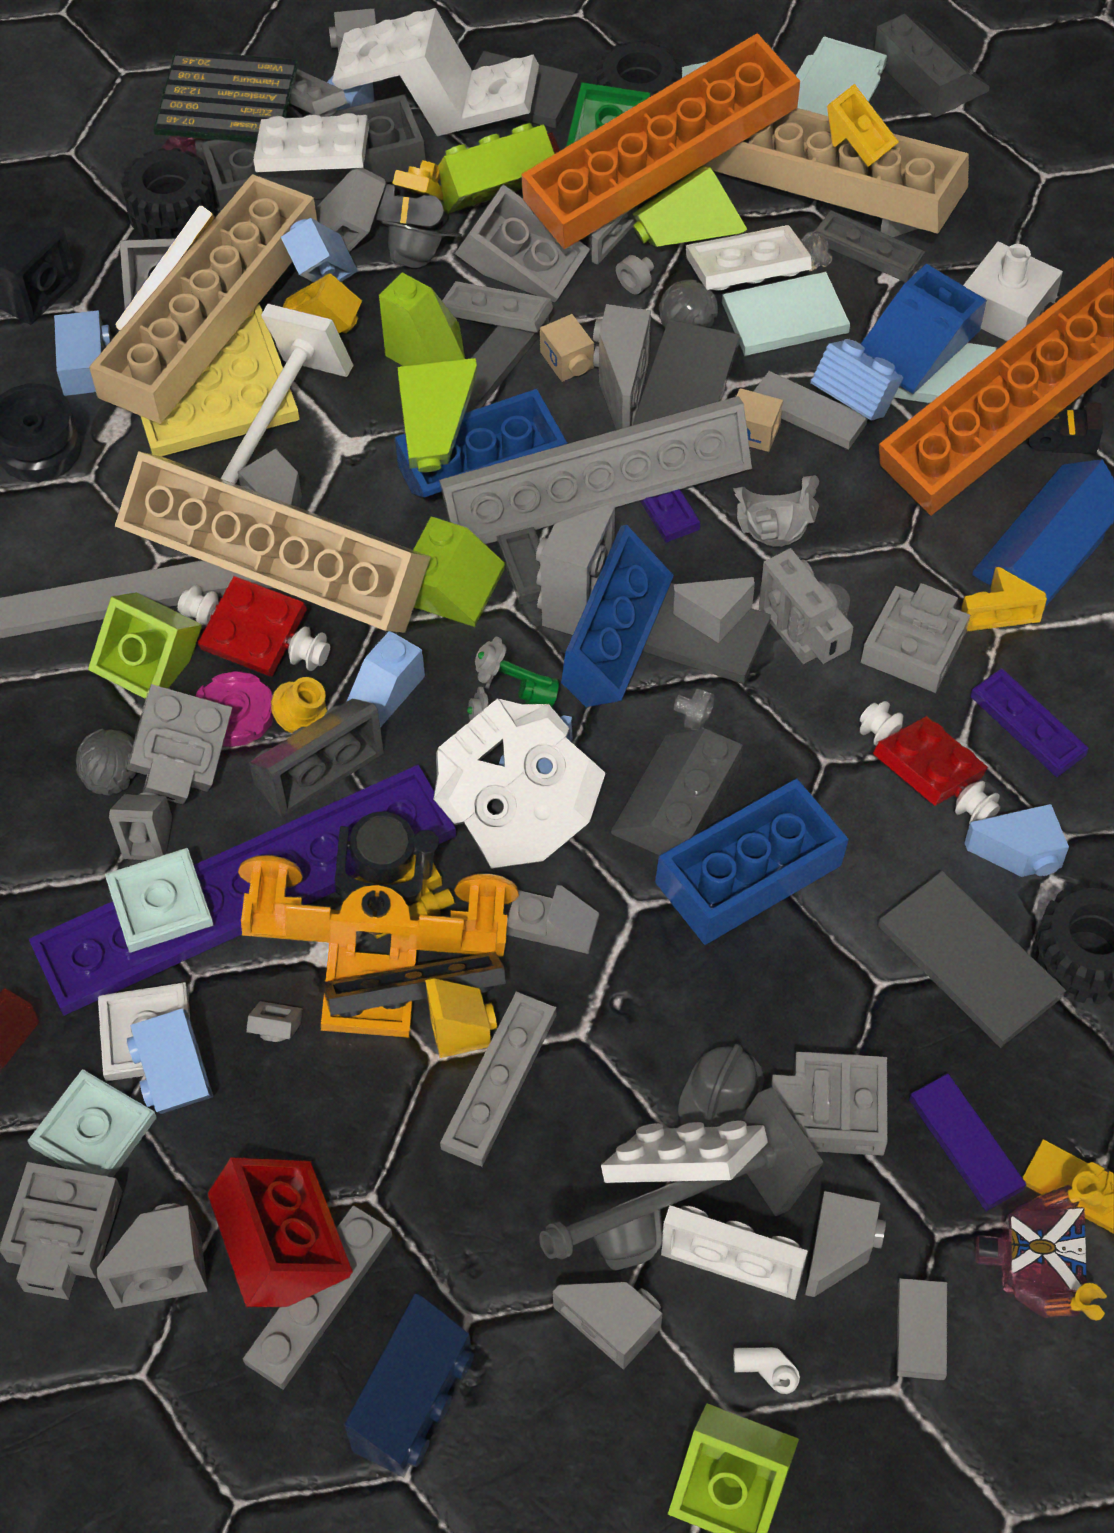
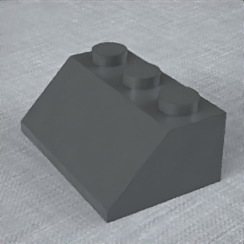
[874,14,990,118]
[249,698,384,818]
[611,729,743,855]

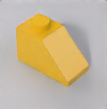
[283,273,362,334]
[425,979,497,1058]

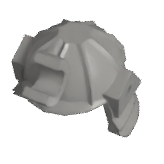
[733,475,819,547]

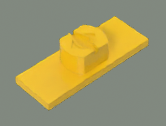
[1023,1139,1114,1234]

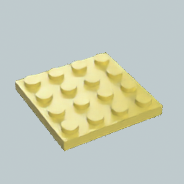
[140,304,300,456]

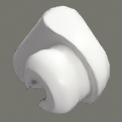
[733,1347,800,1394]

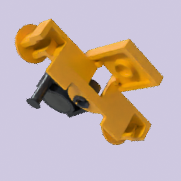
[238,811,519,1038]

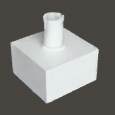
[963,242,1063,341]

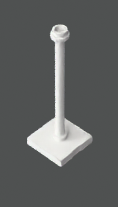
[221,304,353,484]

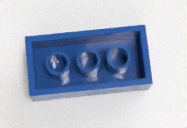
[655,778,849,945]

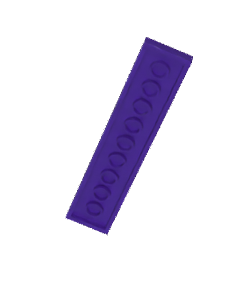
[29,765,456,1016]

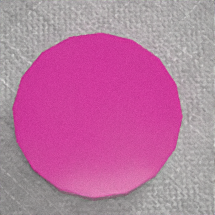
[195,671,274,747]

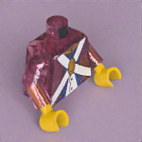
[975,1171,1107,1321]

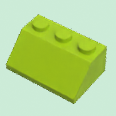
[438,123,554,214]

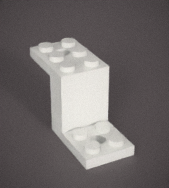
[332,8,539,136]

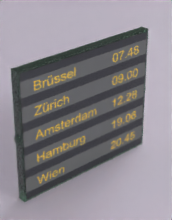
[153,50,298,143]

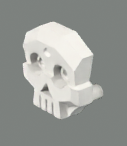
[433,698,605,869]

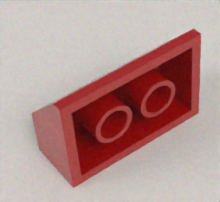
[207,1157,353,1307]

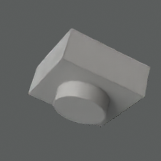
[247,1001,302,1042]

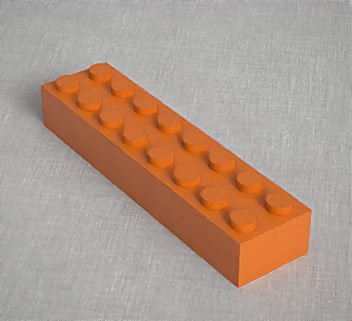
[521,33,800,250]
[879,257,1114,516]

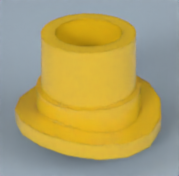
[271,677,327,733]

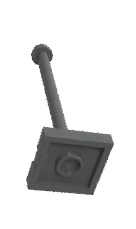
[539,1087,824,1259]

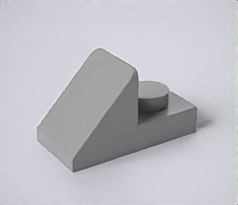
[506,885,599,954]

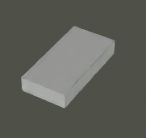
[896,1278,947,1380]

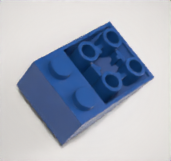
[861,263,987,394]

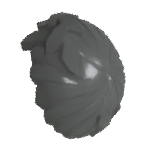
[659,280,718,328]
[76,729,137,796]

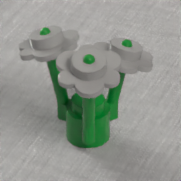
[467,637,559,721]

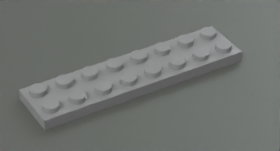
[439,396,752,544]

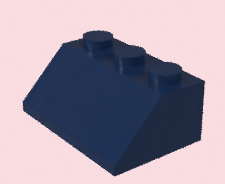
[344,1293,474,1478]

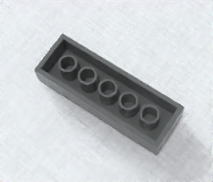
[201,95,426,212]

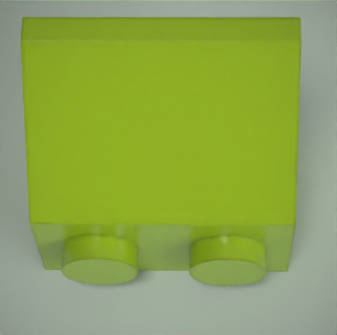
[413,516,505,627]
[88,592,202,699]
[668,1403,799,1533]

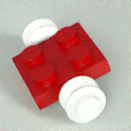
[177,576,330,677]
[860,701,1000,825]

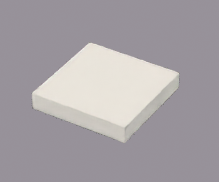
[98,983,190,1082]

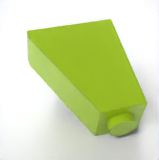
[632,166,747,247]
[379,272,465,366]
[397,358,477,472]

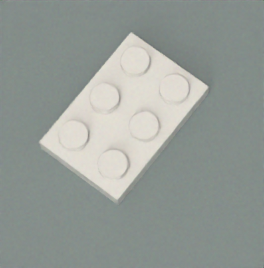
[253,113,369,172]
[686,225,812,290]
[601,1121,768,1183]
[661,1205,808,1300]

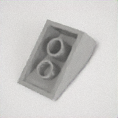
[455,184,590,302]
[593,304,651,430]

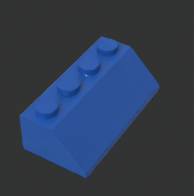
[395,389,567,497]
[561,525,674,707]

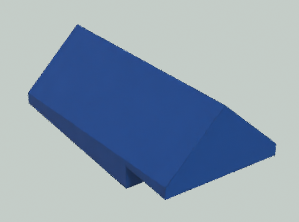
[972,459,1114,607]

